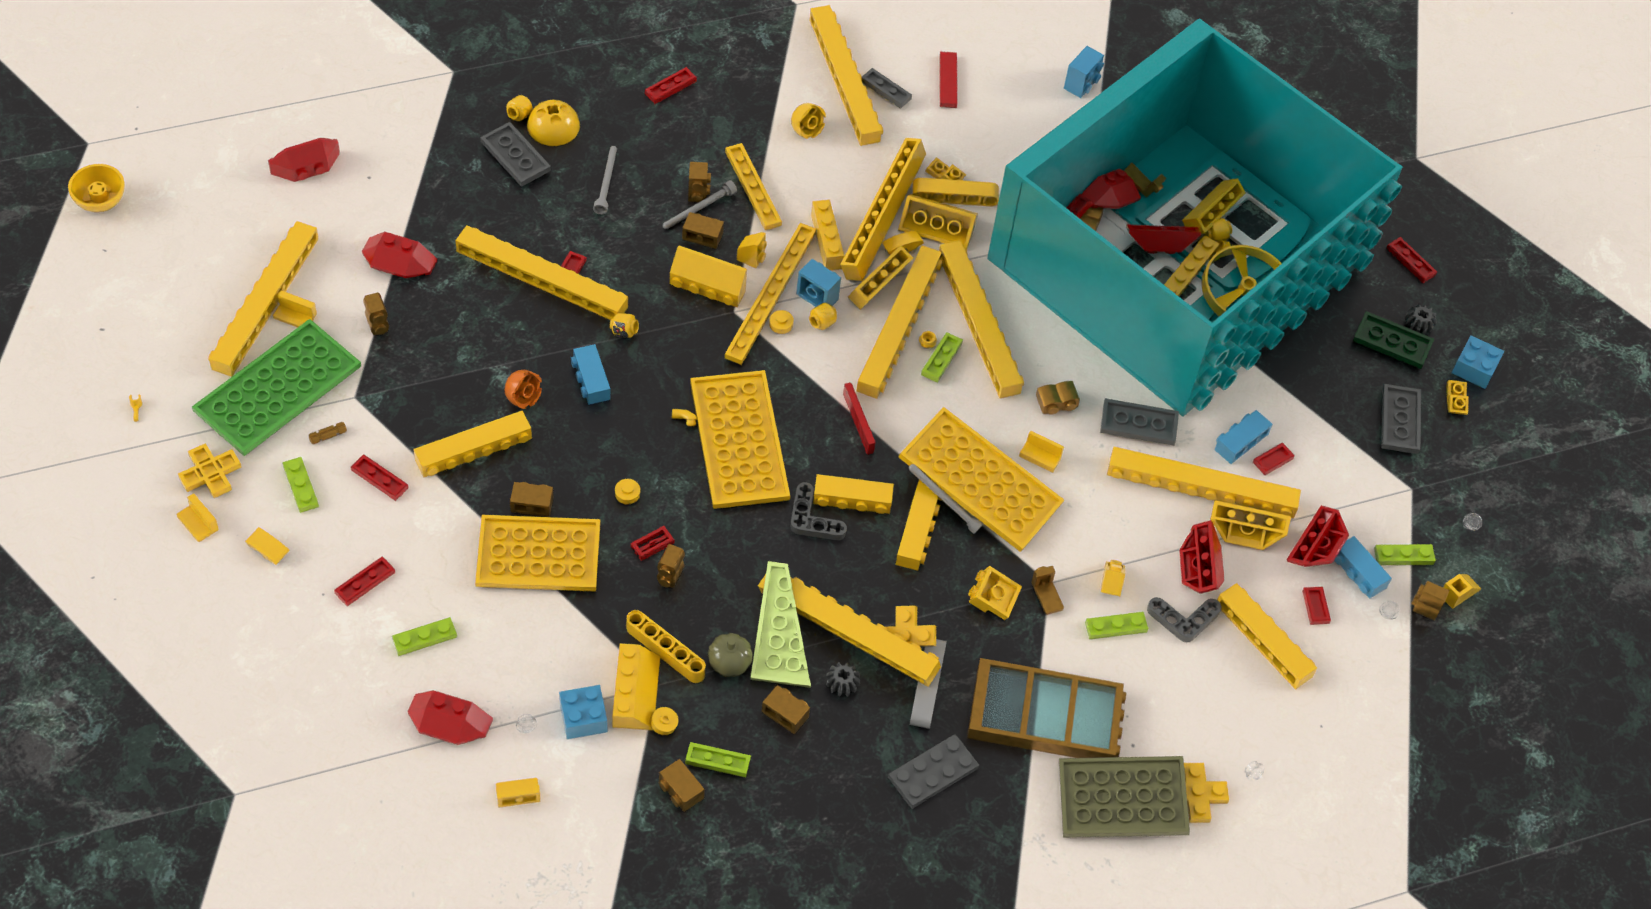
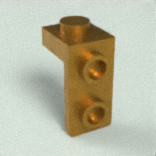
[1124,163,1167,198]
[1031,566,1064,615]

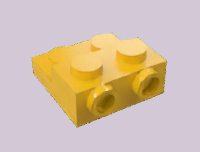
[968,566,1022,620]

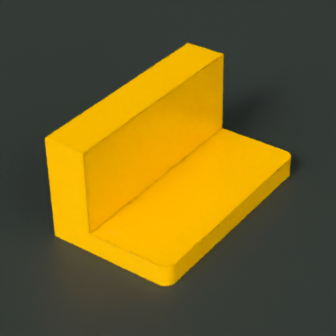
[273,290,317,327]
[1019,431,1064,473]
[176,493,219,542]
[496,778,541,808]

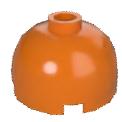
[504,369,542,409]

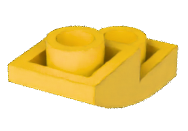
[925,157,966,180]
[882,231,924,255]
[1447,380,1469,415]
[245,527,290,565]

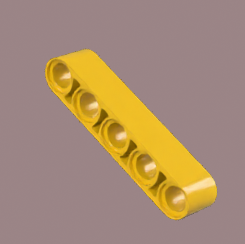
[912,178,999,206]
[626,610,706,683]

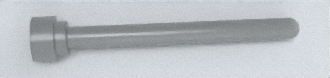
[593,146,617,215]
[663,180,737,229]
[909,464,983,534]

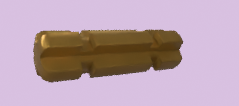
[309,422,347,444]

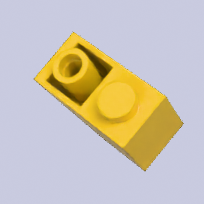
[737,232,767,268]
[1101,560,1126,596]
[1443,574,1481,609]

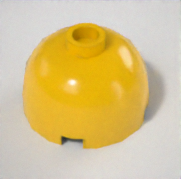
[791,103,826,139]

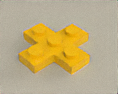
[178,443,242,498]
[886,606,936,647]
[1184,763,1229,823]

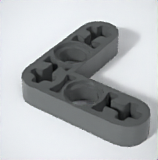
[790,482,847,540]
[1147,597,1221,643]

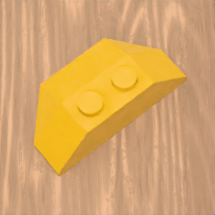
[1210,500,1291,550]

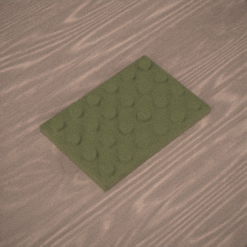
[1059,756,1190,838]

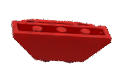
[268,138,340,182]
[1082,168,1141,209]
[1126,224,1201,254]
[362,231,437,278]
[1287,505,1349,567]
[1179,520,1224,594]
[408,690,493,745]

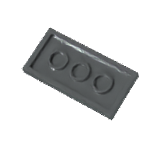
[480,122,551,187]
[1381,384,1421,454]
[1100,398,1179,446]
[888,734,979,809]

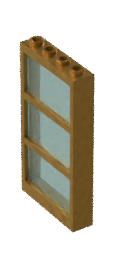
[967,658,1126,758]

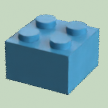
[1064,46,1104,98]
[796,259,841,307]
[1452,335,1504,389]
[559,685,608,739]

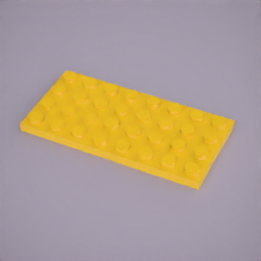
[690,370,790,509]
[899,407,1064,552]

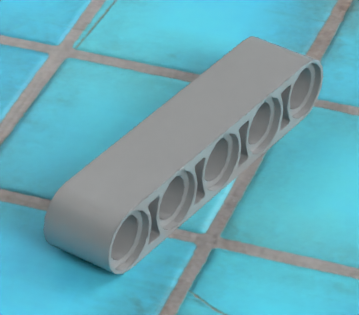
[909,639,947,729]

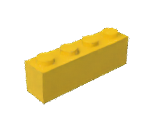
[1182,178,1246,234]
[811,199,844,271]
[848,245,913,310]
[813,474,894,514]

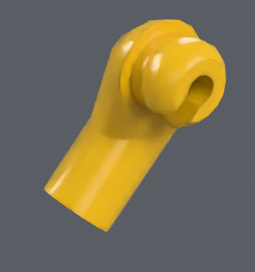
[672,409,697,426]

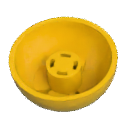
[527,100,580,146]
[68,164,125,212]

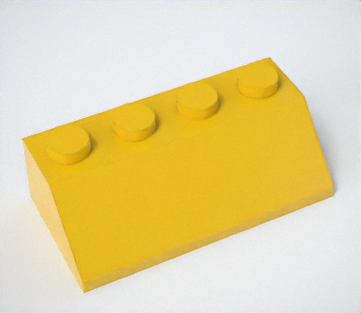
[898,194,978,249]
[669,246,747,308]
[612,643,660,730]

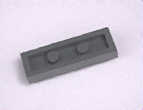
[862,68,912,109]

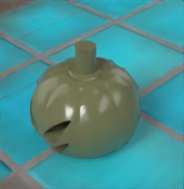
[708,633,753,677]

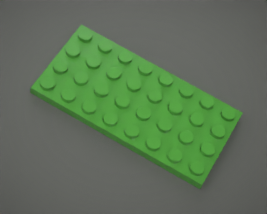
[192,319,361,456]

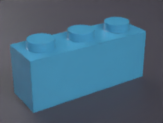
[571,344,610,405]
[1215,410,1273,464]
[1334,536,1392,599]

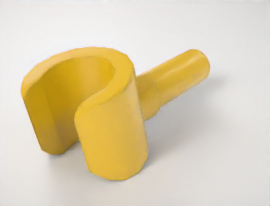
[129,394,142,422]

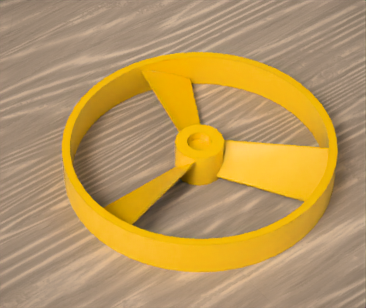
[1201,245,1282,316]

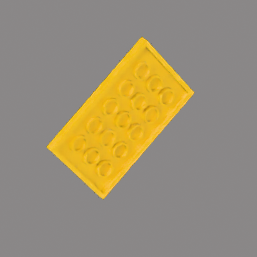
[475,515,600,591]

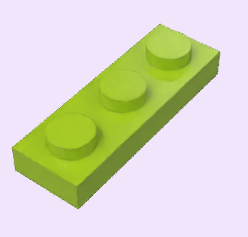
[921,332,963,383]
[282,457,319,513]
[1374,544,1436,565]
[1085,612,1148,639]
[392,617,457,656]
[685,742,751,777]

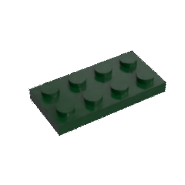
[1353,311,1434,369]

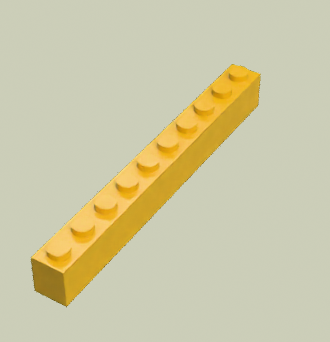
[809,5,883,146]
[840,138,926,281]
[208,221,319,377]
[455,225,628,320]
[939,240,1024,398]
[856,245,943,399]
[1107,446,1301,519]
[758,574,941,687]

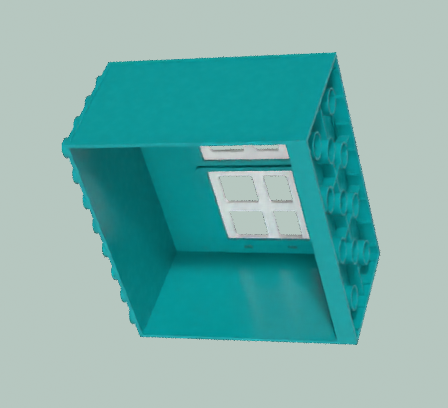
[987,18,1403,417]

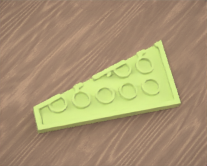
[751,561,811,688]

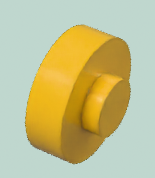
[769,310,794,334]
[615,479,640,504]
[650,707,678,735]

